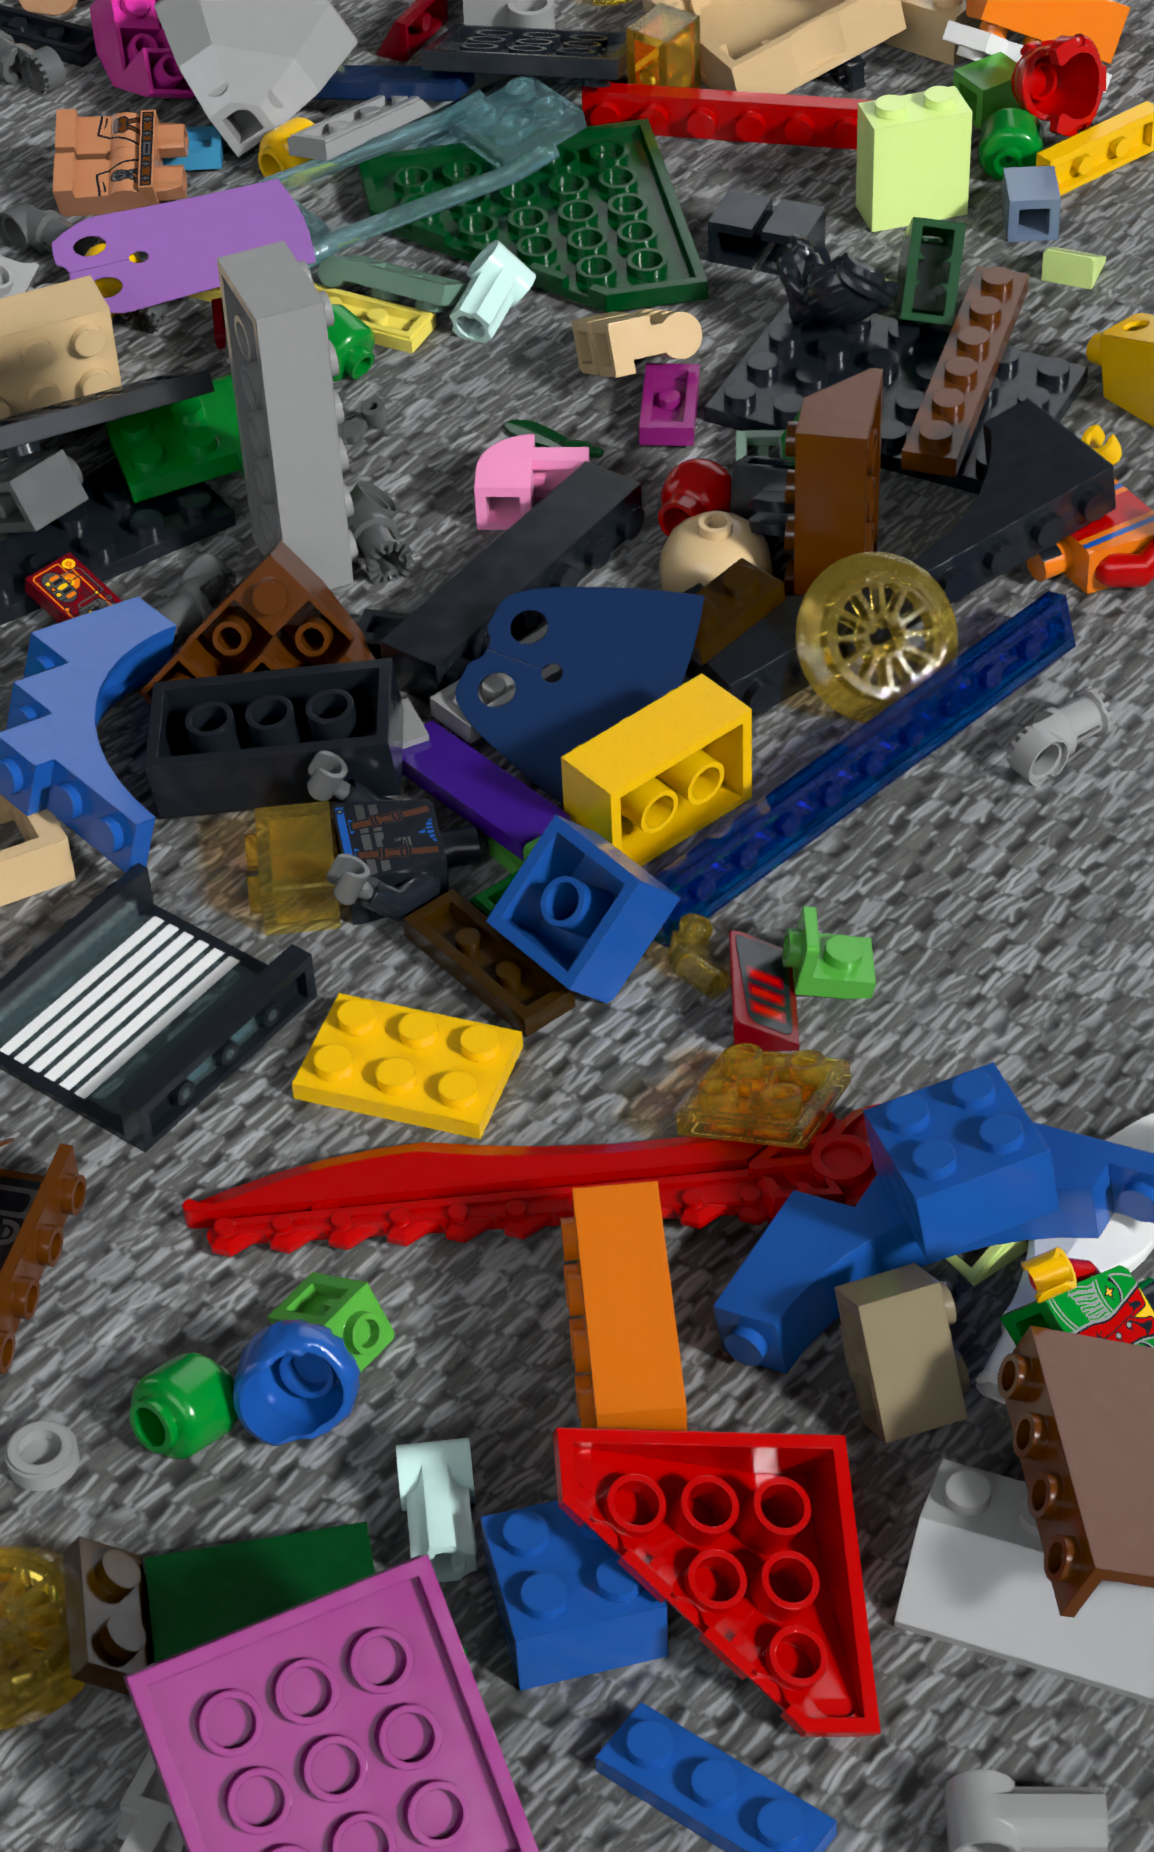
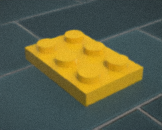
[292,993,523,1139]

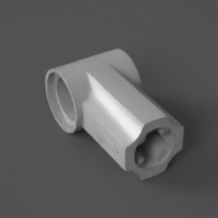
[944,1769,1108,1852]

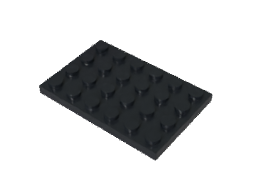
[704,301,1088,494]

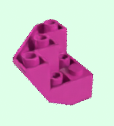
[89,0,194,99]

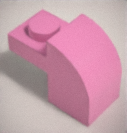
[474,434,590,530]

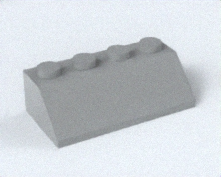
[894,1458,1154,1705]

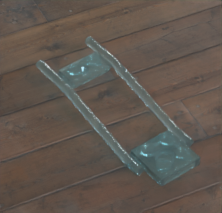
[255,75,587,269]

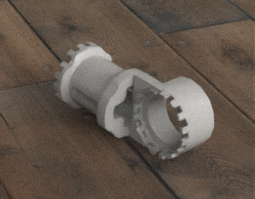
[1006,685,1115,786]

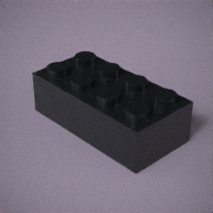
[145,658,404,819]

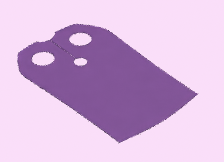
[51,179,316,313]

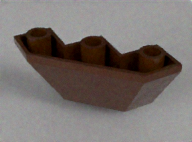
[139,540,374,705]

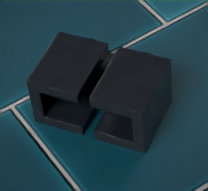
[708,189,826,275]

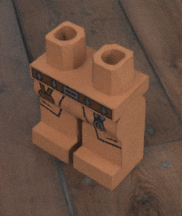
[52,109,189,217]

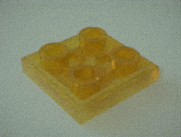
[675,1043,851,1149]

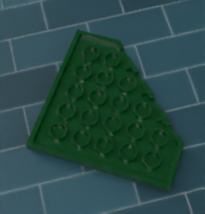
[357,118,708,313]

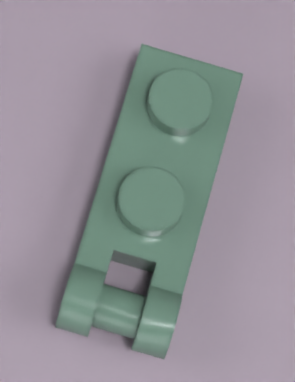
[318,255,469,313]

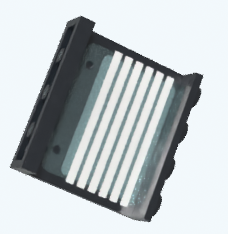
[0,863,317,1153]

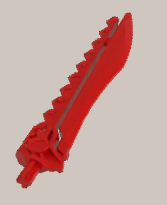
[182,1103,879,1258]

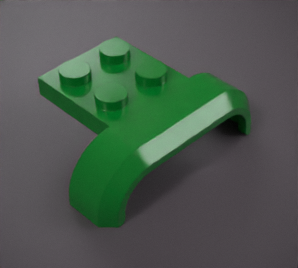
[104,373,245,503]

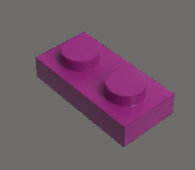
[639,363,700,446]

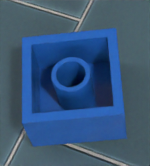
[486,814,681,1003]
[863,1062,1060,1261]
[481,1500,669,1691]

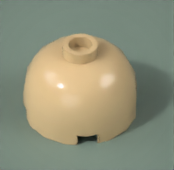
[659,511,773,593]

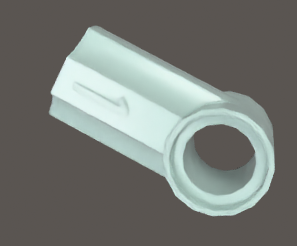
[449,240,536,343]
[396,1438,477,1582]

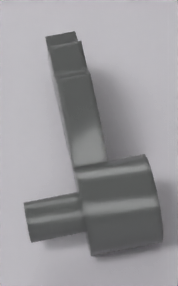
[337,397,388,446]

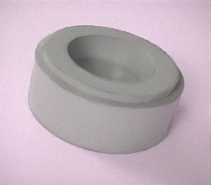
[4,1420,80,1491]

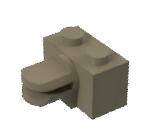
[834,1263,970,1444]

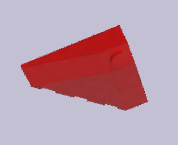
[553,1428,881,1737]

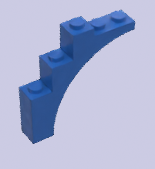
[0,596,176,873]

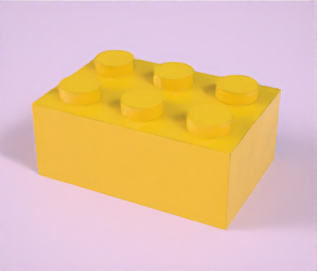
[561,673,752,867]

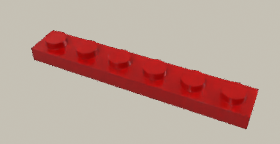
[581,83,873,150]

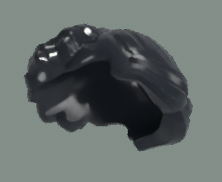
[776,234,900,325]

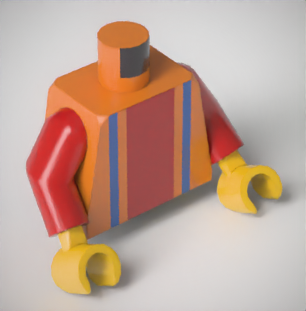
[1026,424,1154,594]

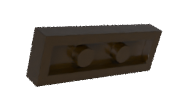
[403,889,576,1038]

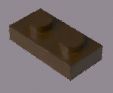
[691,558,786,666]
[63,1536,152,1695]

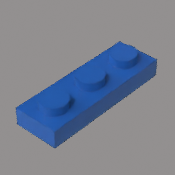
[595,1702,837,1852]

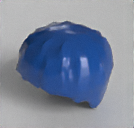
[232,1318,360,1446]

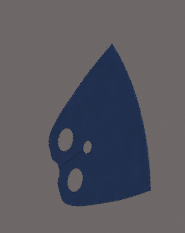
[455,587,704,805]

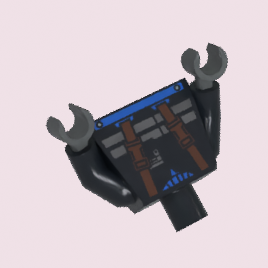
[307,751,481,926]

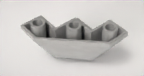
[154,0,358,157]

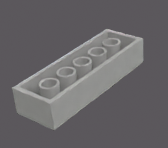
[217,240,359,589]

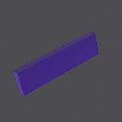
[402,720,571,861]

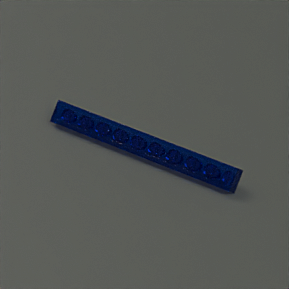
[654,591,1076,948]

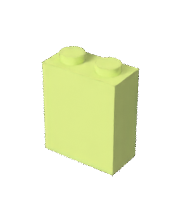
[856,86,972,232]

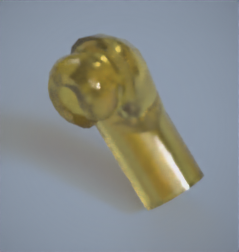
[667,913,730,999]

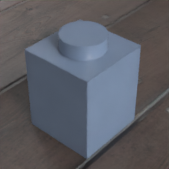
[1001,166,1061,242]

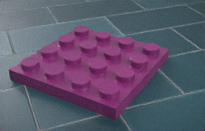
[123,1554,539,1852]

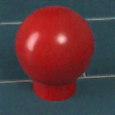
[658,458,732,536]

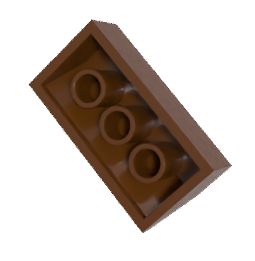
[784,368,883,596]

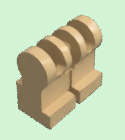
[571,309,702,378]

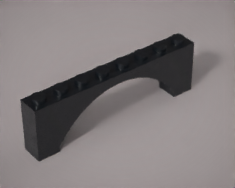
[682,397,1116,717]

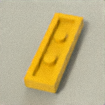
[1036,101,1154,196]

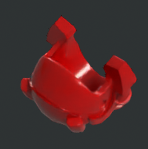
[1011,33,1106,137]

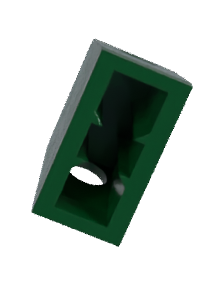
[893,217,967,326]

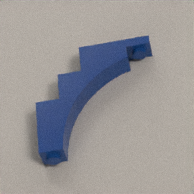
[713,1122,1154,1374]

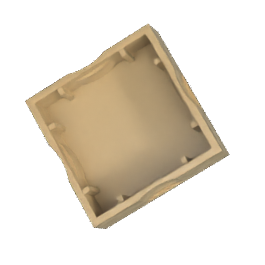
[642,0,907,94]

